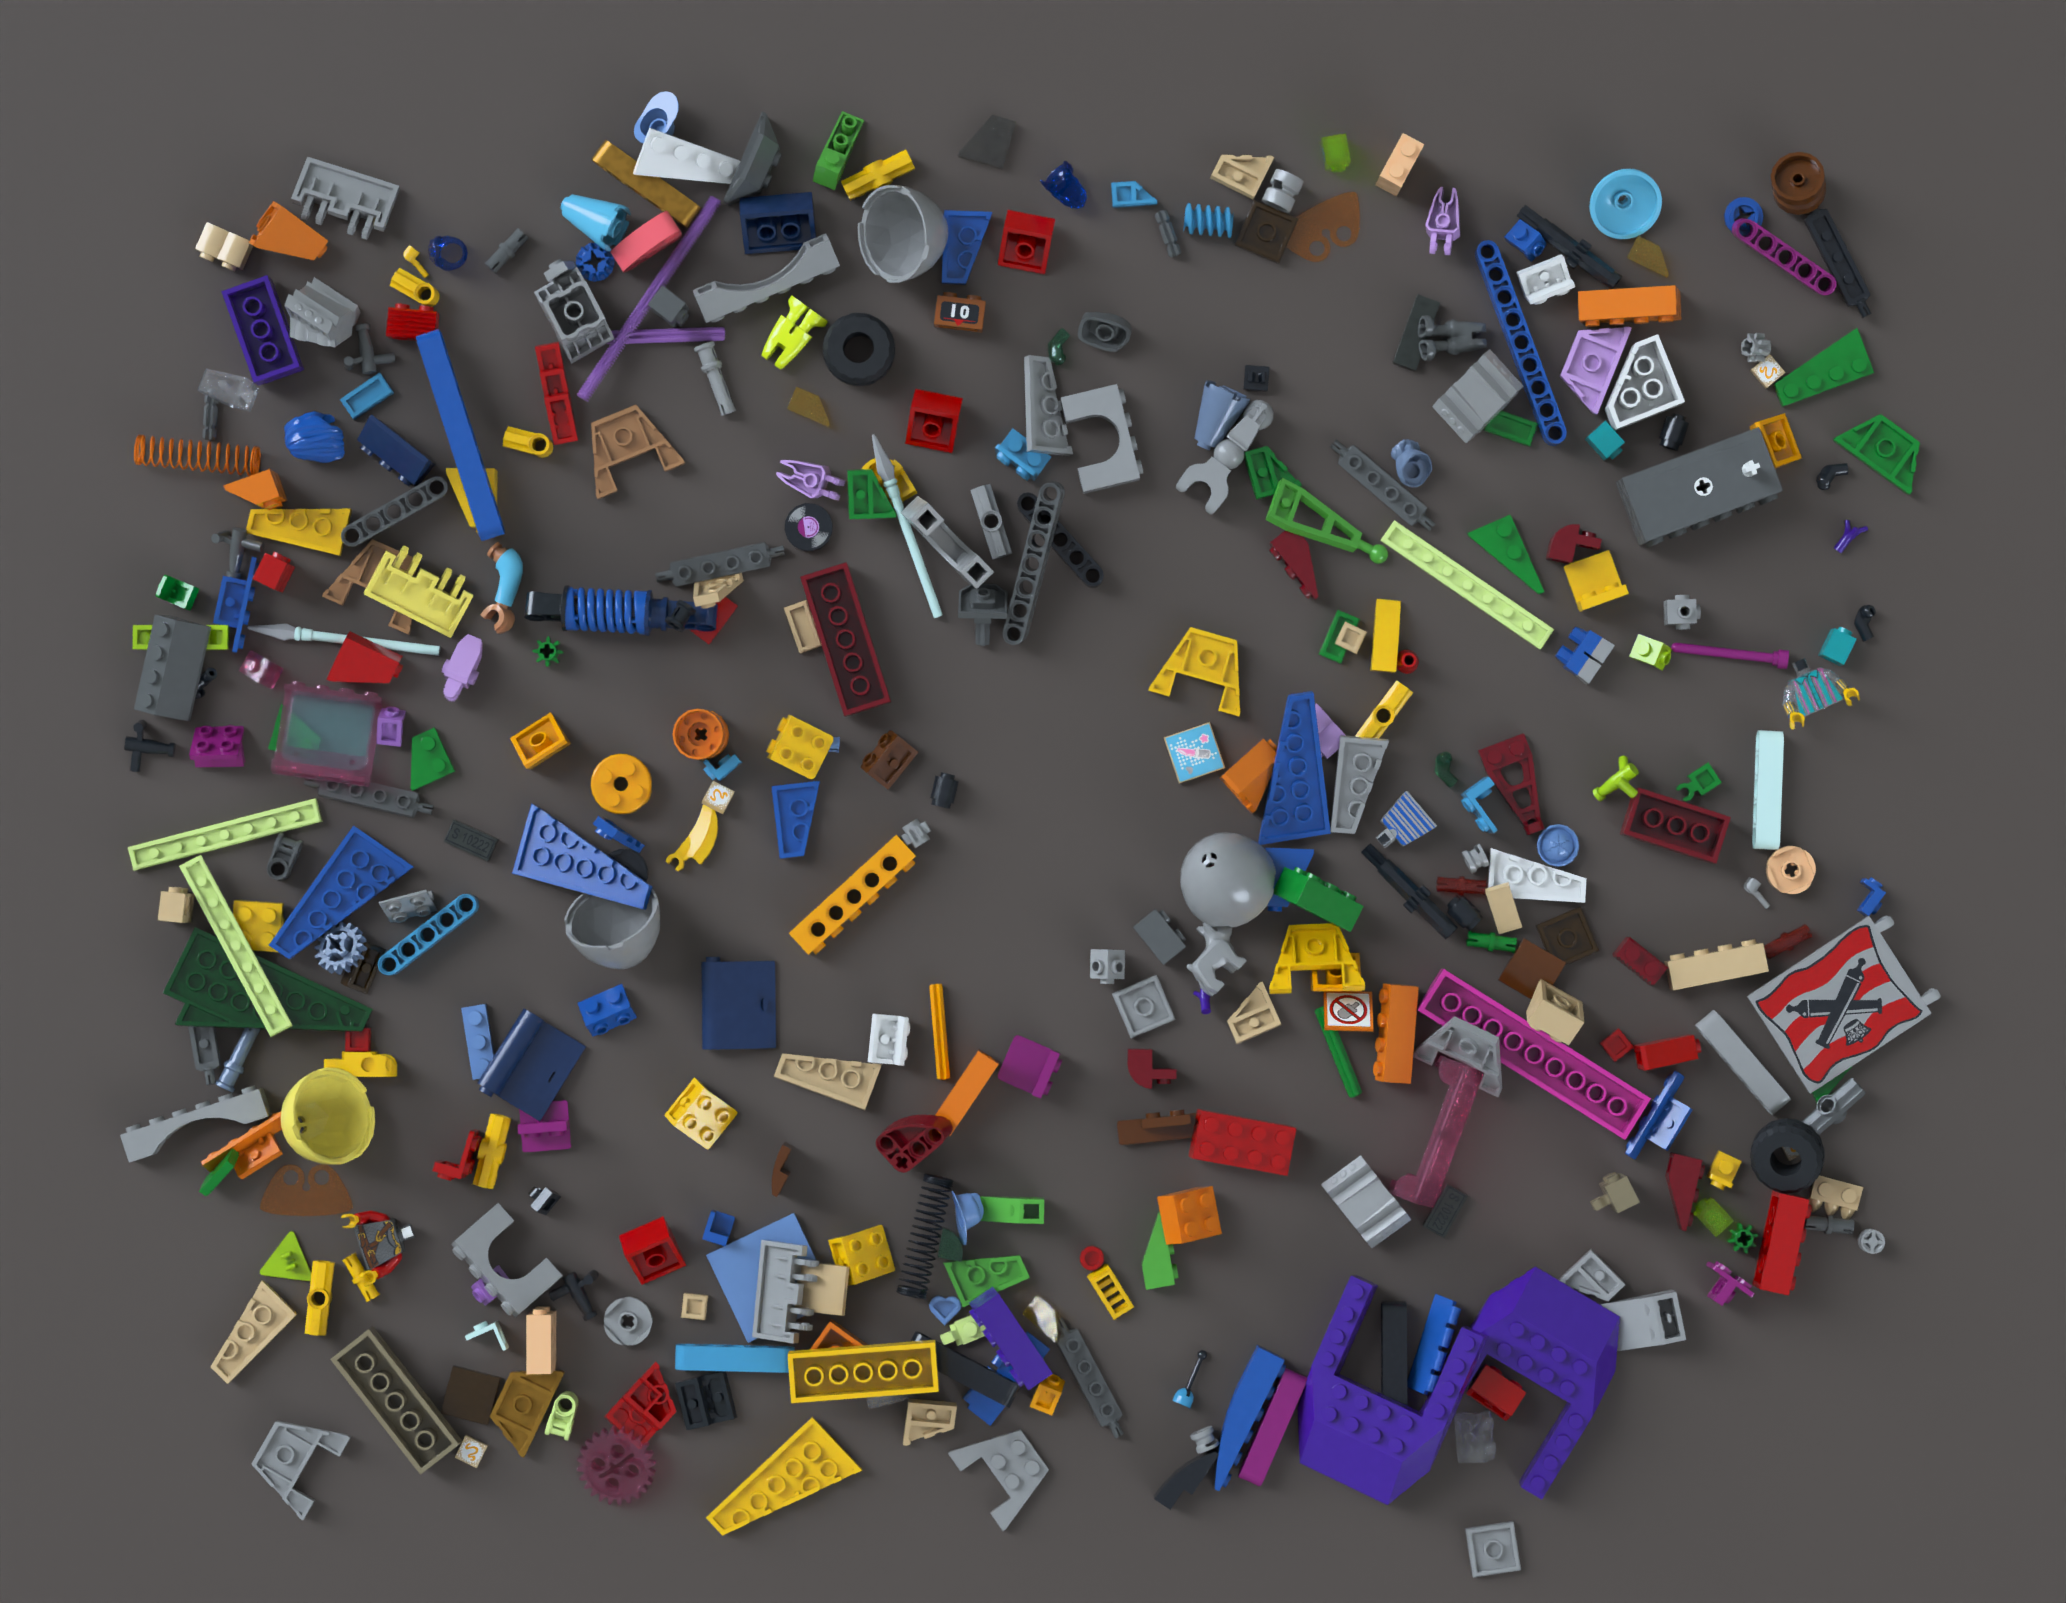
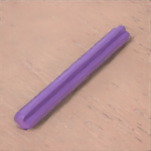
[607,327,726,344]

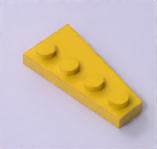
[246,508,352,556]

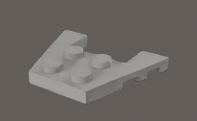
[1413,1016,1502,1097]
[251,1420,352,1520]
[948,1429,1049,1531]

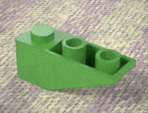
[813,111,864,190]
[980,1196,1044,1224]
[1141,1211,1179,1290]

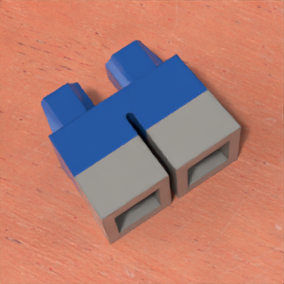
[1555,627,1615,685]

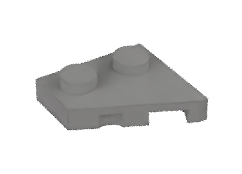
[1558,1249,1626,1301]

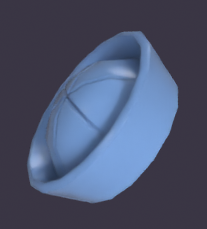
[1537,824,1579,867]

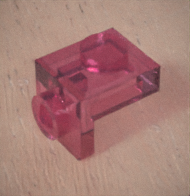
[239,650,283,689]

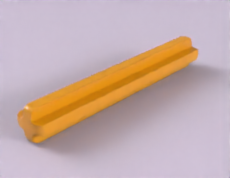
[929,984,950,1080]

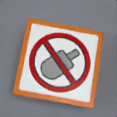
[1323,991,1373,1032]

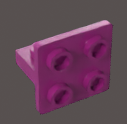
[189,725,245,768]
[518,1100,571,1152]
[1706,1261,1754,1306]

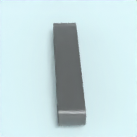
[341,476,448,547]

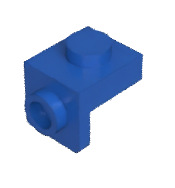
[1504,219,1547,262]
[1857,877,1886,916]

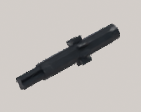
[1517,205,1622,289]
[1361,843,1458,940]

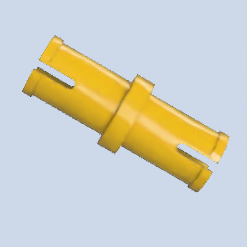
[342,1252,380,1302]

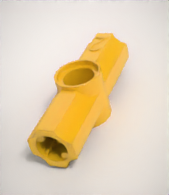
[841,150,915,201]
[1355,680,1413,739]
[473,1113,512,1189]
[305,1260,335,1336]

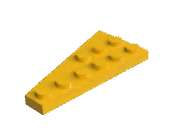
[706,1416,863,1536]

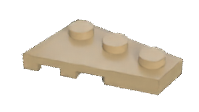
[693,573,744,609]

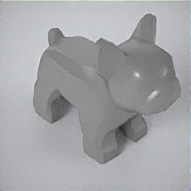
[1187,923,1247,996]

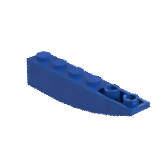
[1214,1345,1286,1491]

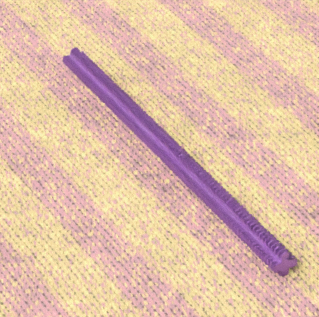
[577,196,721,402]

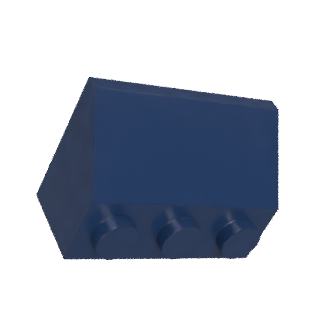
[740,192,816,254]
[357,414,435,487]

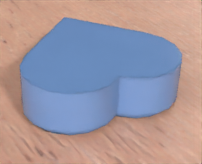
[929,1296,961,1326]

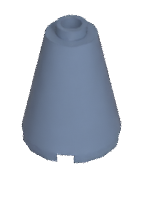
[1194,380,1251,450]

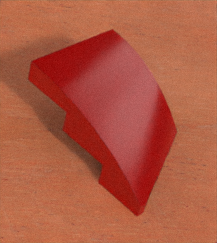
[604,1362,676,1449]

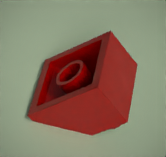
[998,210,1055,274]
[905,389,963,453]
[619,1216,686,1285]

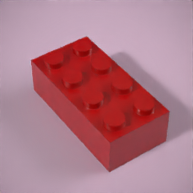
[1189,1109,1296,1176]
[1752,1190,1812,1296]

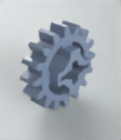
[314,922,367,975]

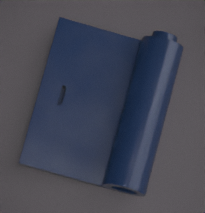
[701,957,776,1050]
[477,1008,586,1121]

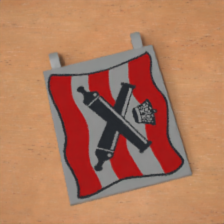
[1747,915,1941,1094]

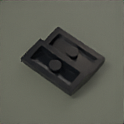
[675,1371,737,1430]

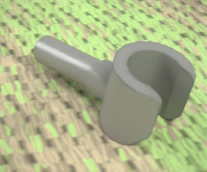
[1744,877,1770,909]

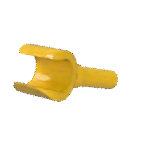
[403,246,429,278]

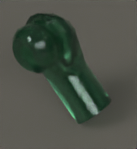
[1048,328,1070,365]
[1435,751,1458,788]

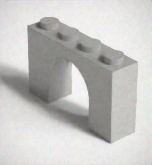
[1060,384,1143,494]
[900,496,994,589]
[451,1203,562,1318]

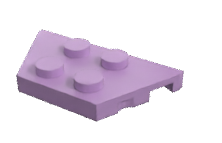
[1560,326,1632,415]

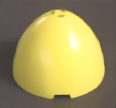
[281,1067,375,1165]

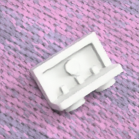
[1517,254,1575,305]
[868,1014,910,1066]

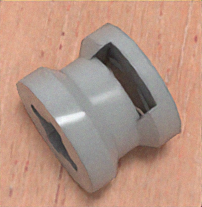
[1461,844,1490,874]
[1857,1228,1885,1254]
[1190,1426,1220,1454]

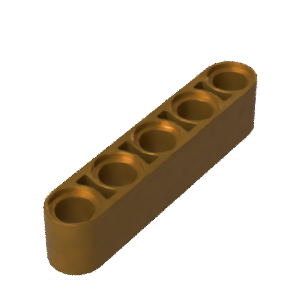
[591,140,701,228]

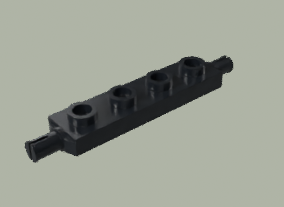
[1804,208,1872,318]

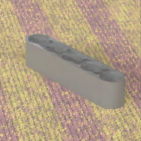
[1695,1010,1791,1116]

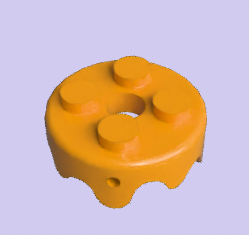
[591,754,652,814]

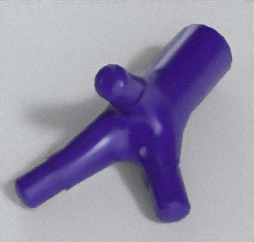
[1834,520,1868,553]
[1193,988,1211,1014]

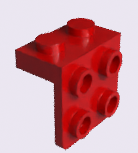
[432,1129,482,1181]

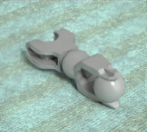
[1176,400,1274,515]

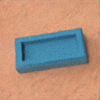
[340,372,394,420]

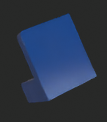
[702,1210,735,1246]

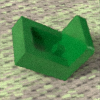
[155,574,199,611]

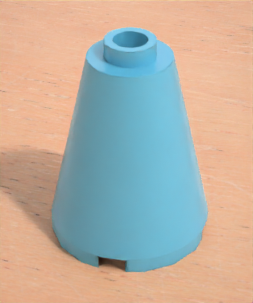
[561,194,631,251]

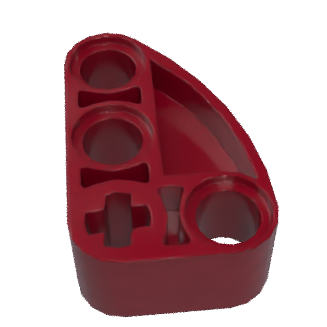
[876,1114,953,1173]

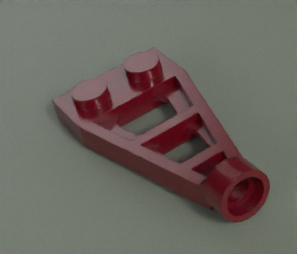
[1478,733,1545,835]

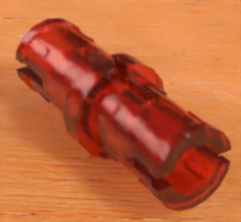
[1436,876,1486,895]
[1764,924,1812,959]

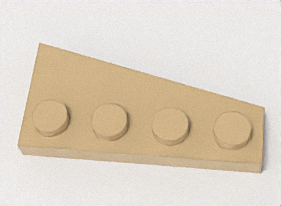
[774,1053,882,1111]
[211,1280,298,1384]

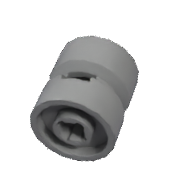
[1261,169,1304,214]

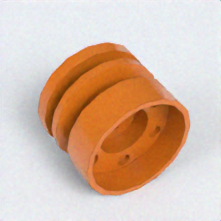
[672,708,729,760]

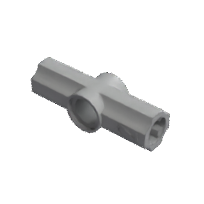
[970,484,1012,560]

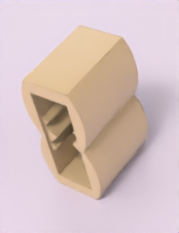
[195,222,253,272]

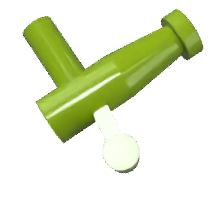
[1593,756,1639,802]

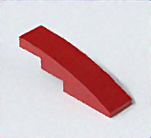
[535,342,578,445]

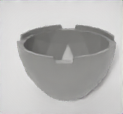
[857,185,948,283]
[1180,832,1276,927]
[564,889,660,969]

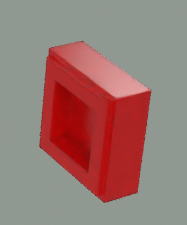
[345,1028,371,1052]
[1599,1028,1634,1062]

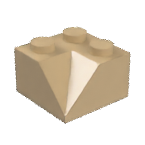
[1526,979,1585,1045]

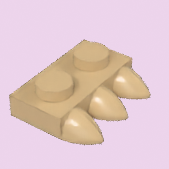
[1808,1175,1863,1219]

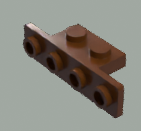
[1117,1109,1196,1145]

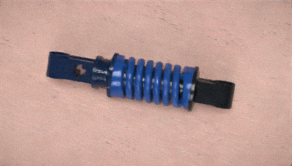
[524,585,718,636]

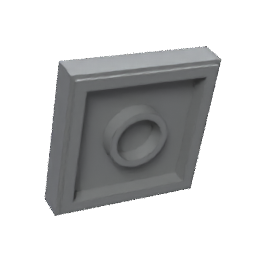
[1112,975,1176,1038]
[1465,1521,1521,1578]

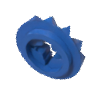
[1724,197,1763,236]
[576,243,614,282]

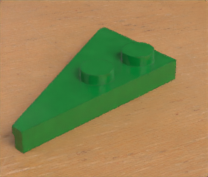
[1467,514,1544,594]

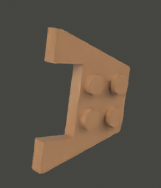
[591,405,685,499]
[322,539,417,635]

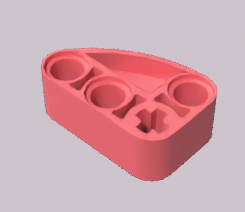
[610,211,682,273]

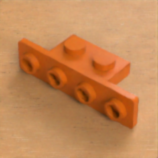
[201,1111,283,1180]

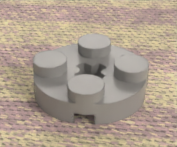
[604,1296,653,1346]

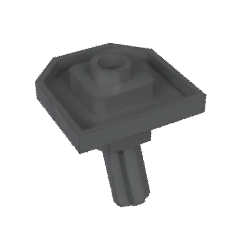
[958,584,1008,646]

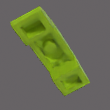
[133,625,229,650]

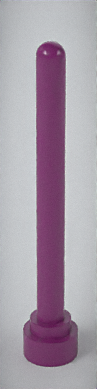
[1671,643,1789,669]

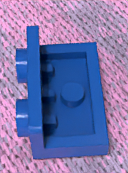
[578,984,637,1036]

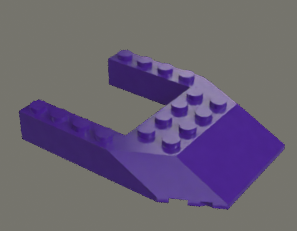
[1419,1266,1620,1500]
[1297,1275,1489,1505]

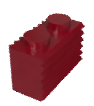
[1613,937,1668,985]

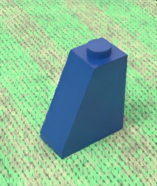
[1265,848,1314,912]

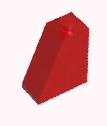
[326,631,404,683]
[1633,1034,1701,1071]

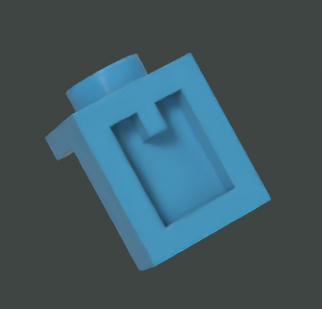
[703,754,742,781]

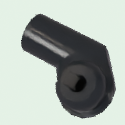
[1816,463,1848,490]
[1854,605,1876,642]
[195,668,217,699]

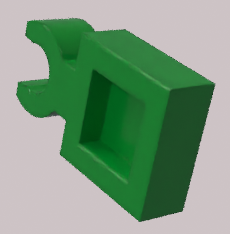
[1675,762,1722,802]

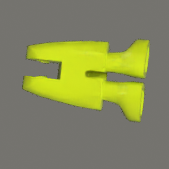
[761,295,828,370]

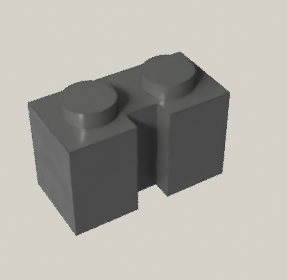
[648,285,690,328]
[1133,909,1186,965]

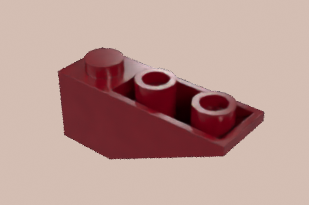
[1269,531,1318,600]
[1665,1152,1705,1231]

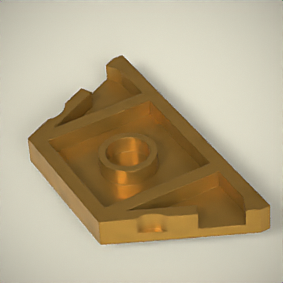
[490,1370,565,1458]

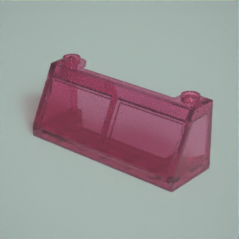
[1388,1054,1484,1208]

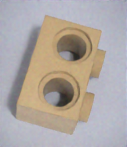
[158,887,195,923]

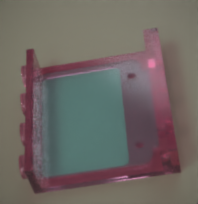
[271,681,383,787]

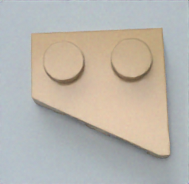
[1210,155,1274,199]
[1227,981,1281,1044]
[903,1398,957,1446]

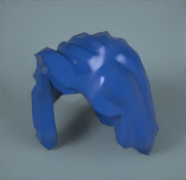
[284,411,345,463]

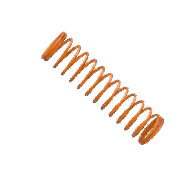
[134,434,261,476]

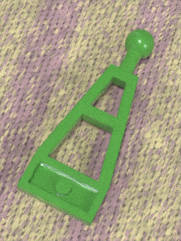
[1265,478,1388,564]

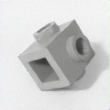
[1664,595,1701,630]
[1090,949,1125,984]

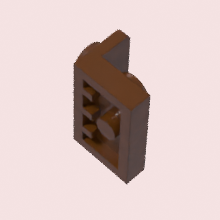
[860,730,918,790]

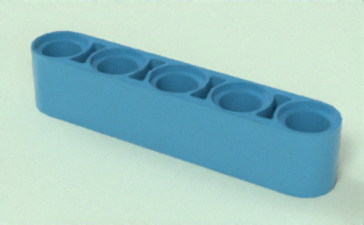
[378,894,479,975]
[675,1344,795,1373]

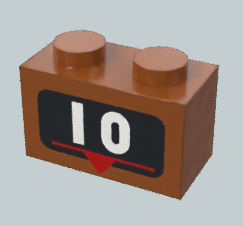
[934,292,986,333]

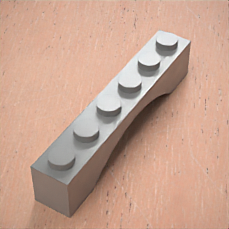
[693,233,840,323]
[120,1085,272,1163]

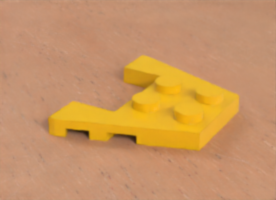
[1148,627,1240,717]
[1269,923,1365,994]

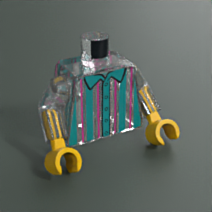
[1782,658,1860,729]

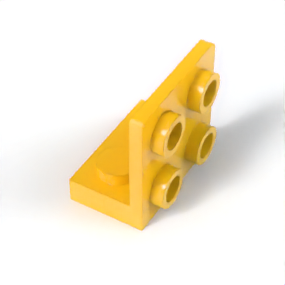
[1564,550,1629,612]
[664,1077,738,1150]
[828,1225,895,1286]

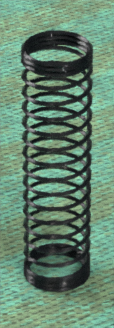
[896,1174,954,1299]

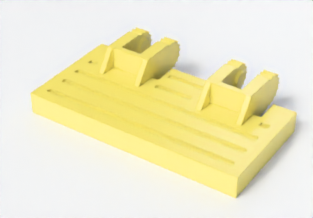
[364,546,474,638]

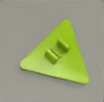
[260,1231,311,1281]

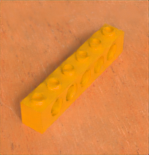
[789,835,916,955]

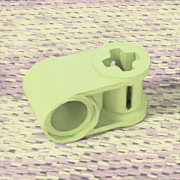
[545,1391,578,1441]

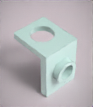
[465,1321,509,1351]

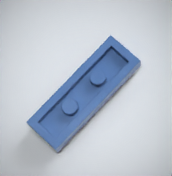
[461,1004,495,1080]

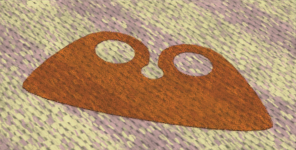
[1287,192,1360,262]
[260,1164,352,1216]

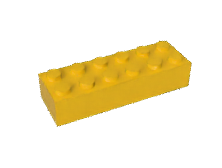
[788,1340,939,1403]

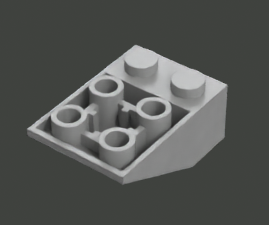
[1601,1289,1686,1351]

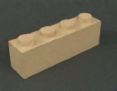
[1664,939,1769,990]

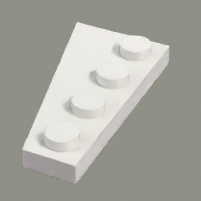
[633,128,740,184]
[1488,848,1587,903]

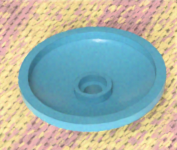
[1589,169,1662,239]

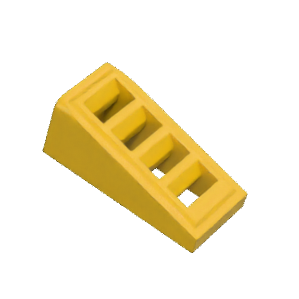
[1087,1264,1134,1320]

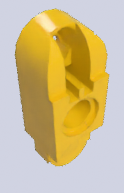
[324,1051,397,1077]

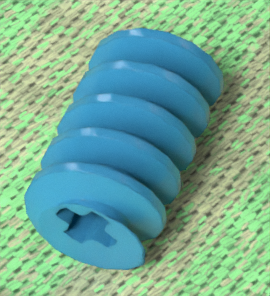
[1183,203,1234,238]

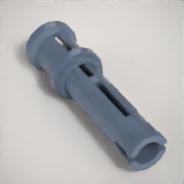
[215,1028,260,1092]

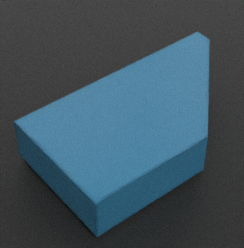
[1111,181,1157,208]

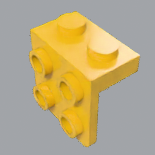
[766,715,833,779]

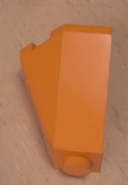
[249,201,328,260]
[1220,738,1277,814]

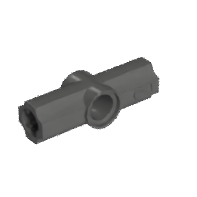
[1802,1077,1866,1135]

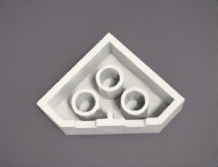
[1605,334,1685,431]

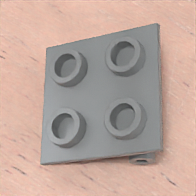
[379,890,437,923]

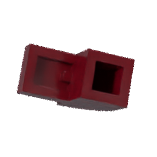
[1546,524,1602,564]
[1127,1049,1177,1089]

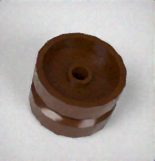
[1771,152,1826,215]

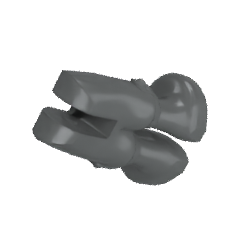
[1418,315,1487,361]

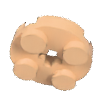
[1766,846,1816,894]

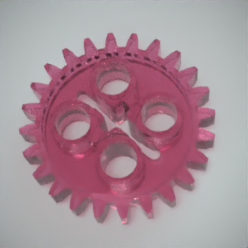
[577,1426,656,1505]

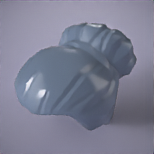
[1391,439,1432,487]

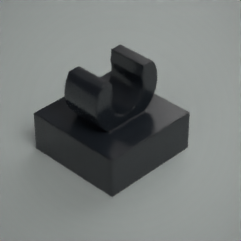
[1243,365,1269,392]
[528,1186,561,1215]

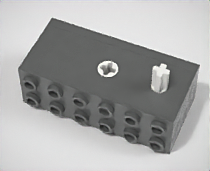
[1616,427,1783,548]

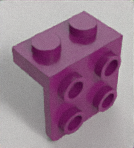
[998,1035,1062,1099]

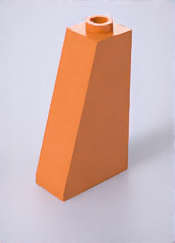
[935,1049,999,1136]

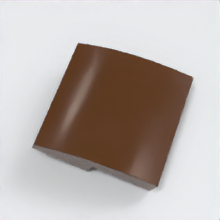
[1498,938,1566,999]
[772,1142,794,1197]

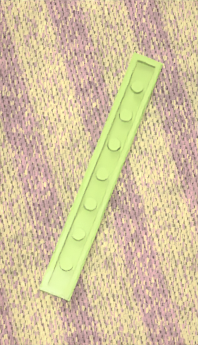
[1380,520,1554,650]
[128,798,323,871]
[179,855,293,1037]

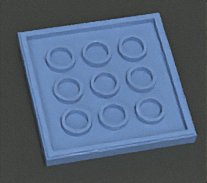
[706,1213,817,1343]

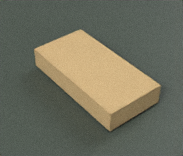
[784,600,822,654]
[1485,882,1522,934]

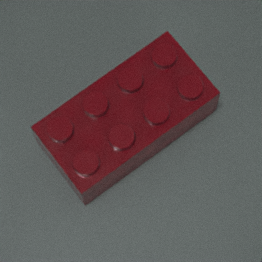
[1620,787,1731,864]

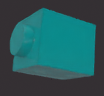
[1585,421,1625,460]
[1818,627,1856,666]

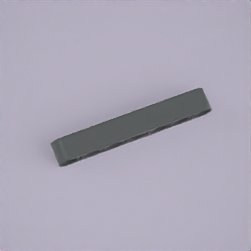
[1003,481,1065,645]

